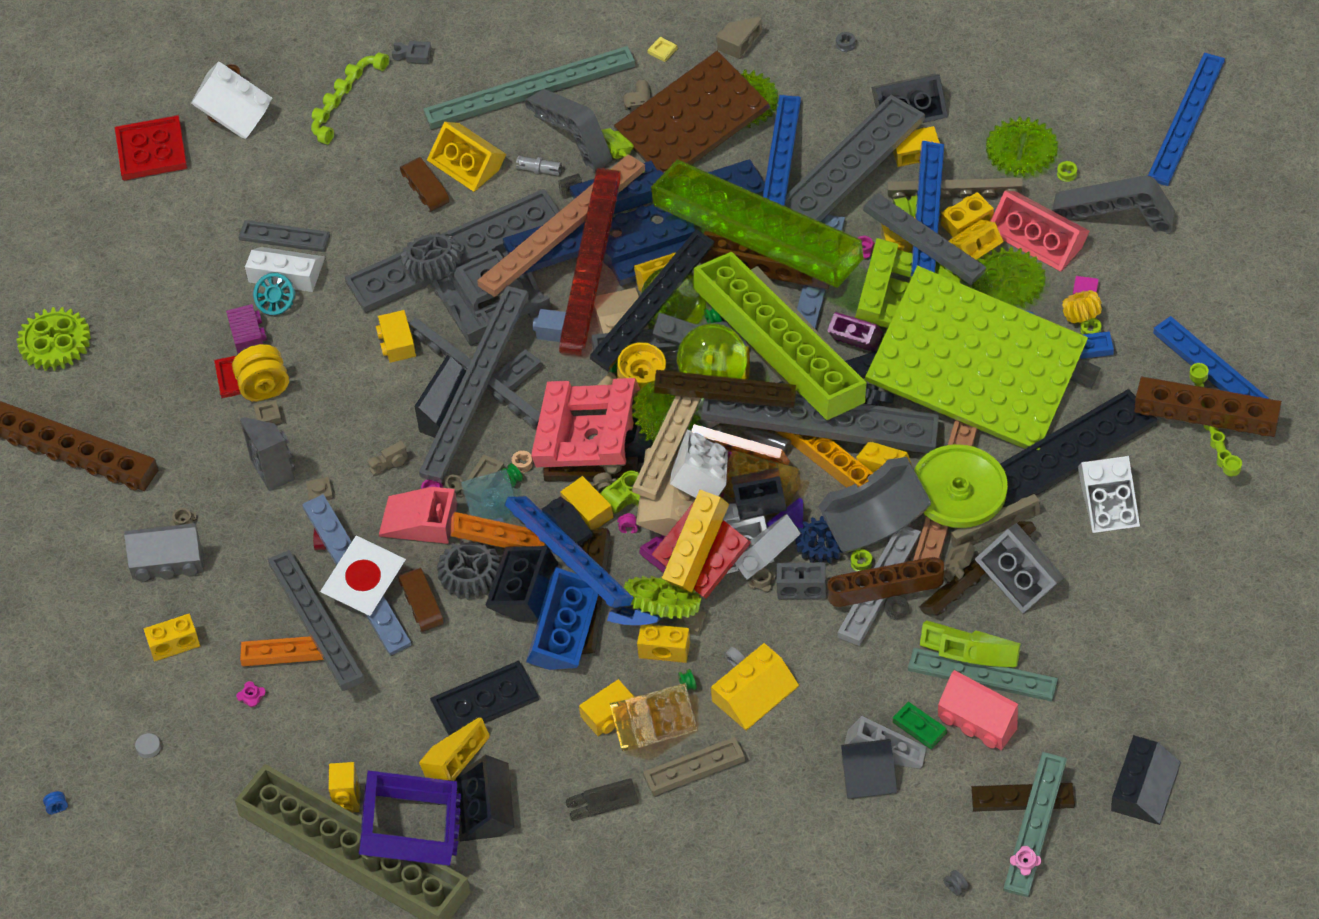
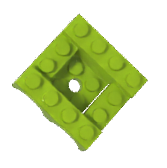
[855,238,961,328]

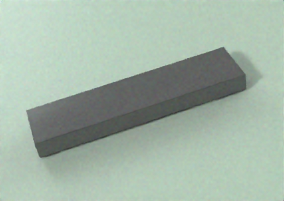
[239,220,330,252]

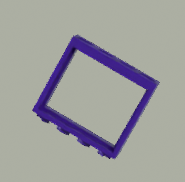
[359,770,461,866]

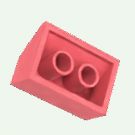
[938,670,1018,750]

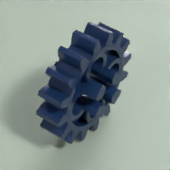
[795,516,843,564]

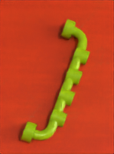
[311,52,389,145]
[1189,363,1242,477]

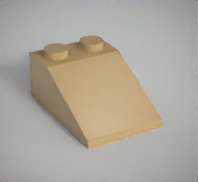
[591,288,649,334]

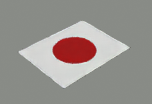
[320,536,406,616]

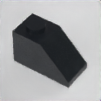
[542,496,593,546]

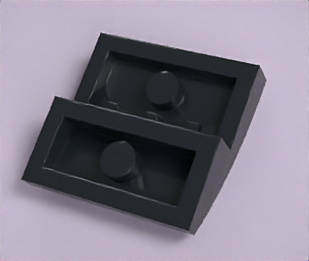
[841,739,897,799]

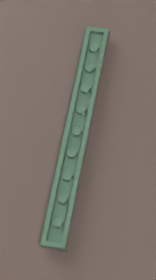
[424,46,635,129]

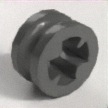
[836,32,855,52]
[943,870,968,896]

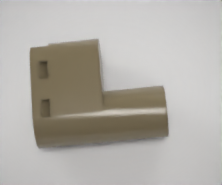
[623,80,650,112]

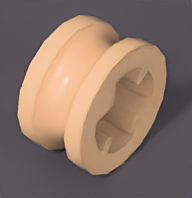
[512,451,533,473]

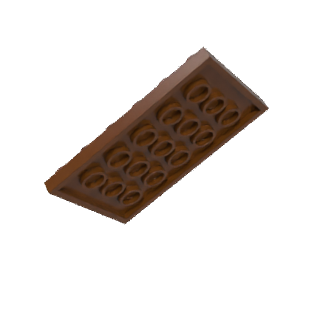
[614,50,770,180]

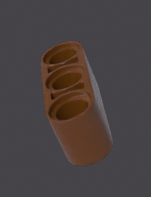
[400,157,450,212]
[398,568,444,632]

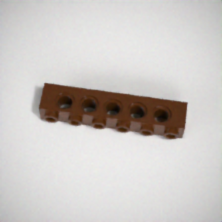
[700,231,835,289]
[1134,376,1282,437]

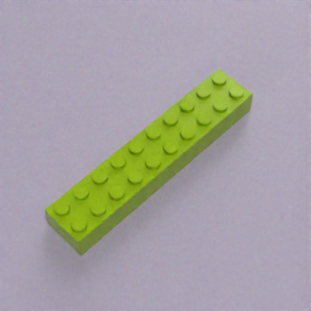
[693,252,867,420]

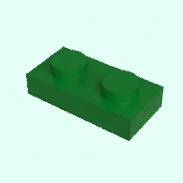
[893,701,947,749]

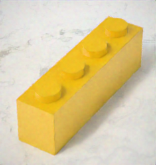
[662,489,729,593]

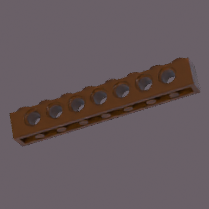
[0,401,159,491]

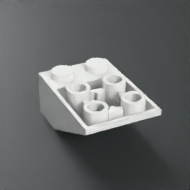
[670,429,728,498]
[1078,456,1140,533]

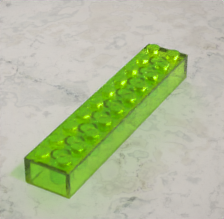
[651,159,864,288]

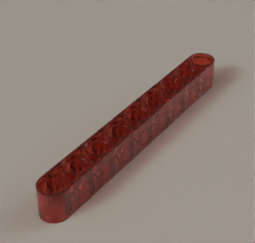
[559,167,621,357]

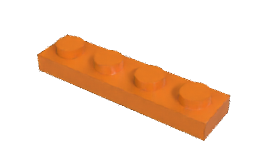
[451,512,545,548]
[240,636,324,666]

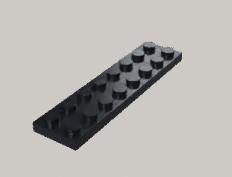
[1000,389,1157,507]

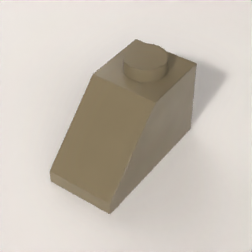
[716,17,762,59]

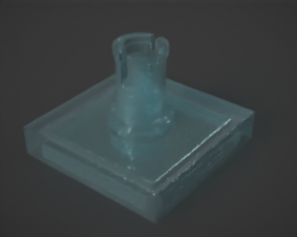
[461,469,514,520]

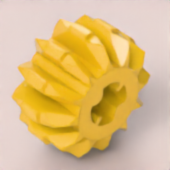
[1062,290,1102,323]

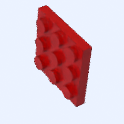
[115,115,187,180]
[651,502,751,599]

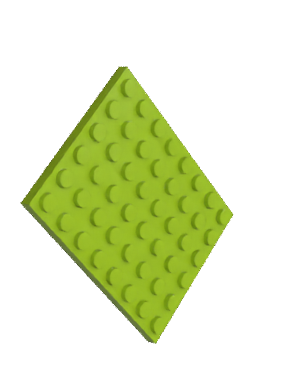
[865,265,1088,450]

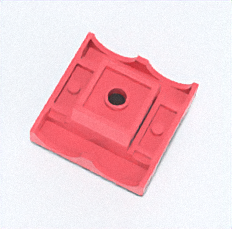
[531,378,640,467]

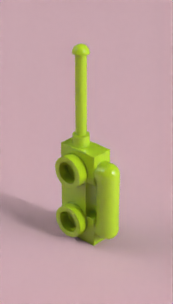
[602,128,644,173]

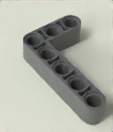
[525,89,612,173]
[1052,176,1175,234]

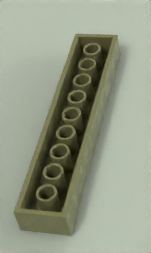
[235,764,471,919]

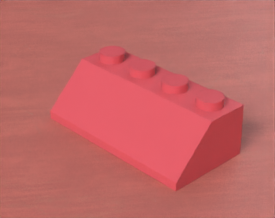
[990,191,1090,272]

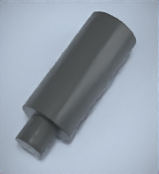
[744,427,791,454]

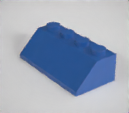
[526,567,598,670]

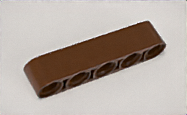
[828,557,944,607]

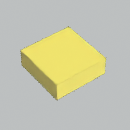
[647,37,678,62]

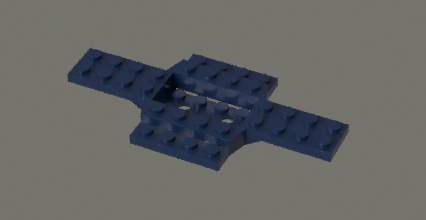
[503,159,765,286]

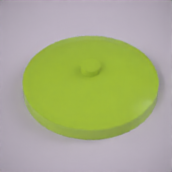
[914,444,1008,528]

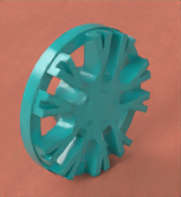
[253,273,296,315]

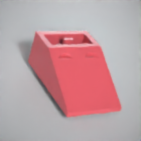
[379,487,458,544]

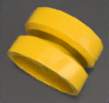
[232,344,289,402]

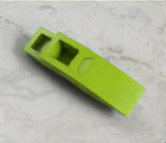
[920,620,1021,667]

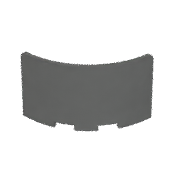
[818,457,931,553]

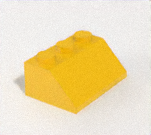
[427,122,507,192]
[711,643,799,730]

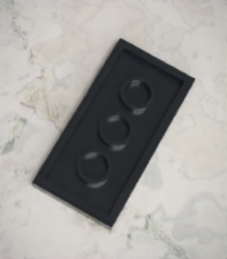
[430,660,539,736]

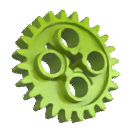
[16,307,91,371]
[624,576,701,619]

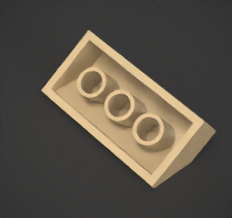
[636,445,695,536]

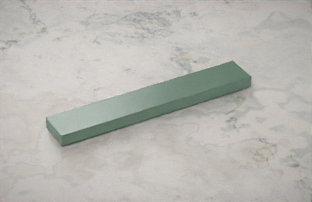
[908,648,1058,702]
[1003,752,1067,897]

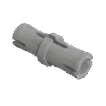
[516,155,562,176]

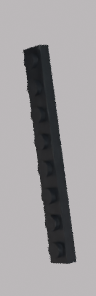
[590,229,715,371]

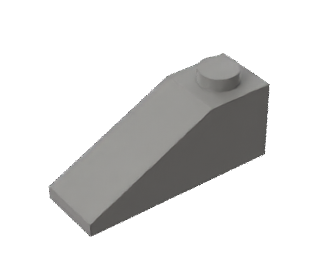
[734,514,801,580]
[845,716,926,769]

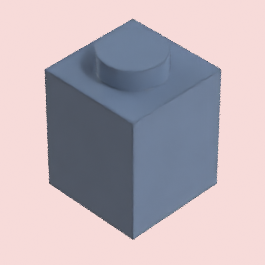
[533,309,568,343]

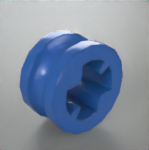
[43,791,68,815]

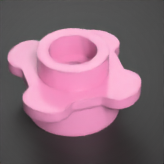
[1010,846,1041,876]

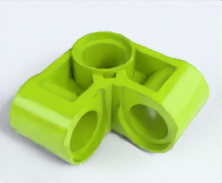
[601,471,640,514]

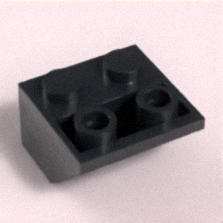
[732,468,787,520]

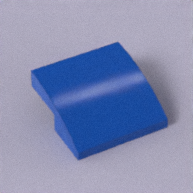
[607,606,664,625]

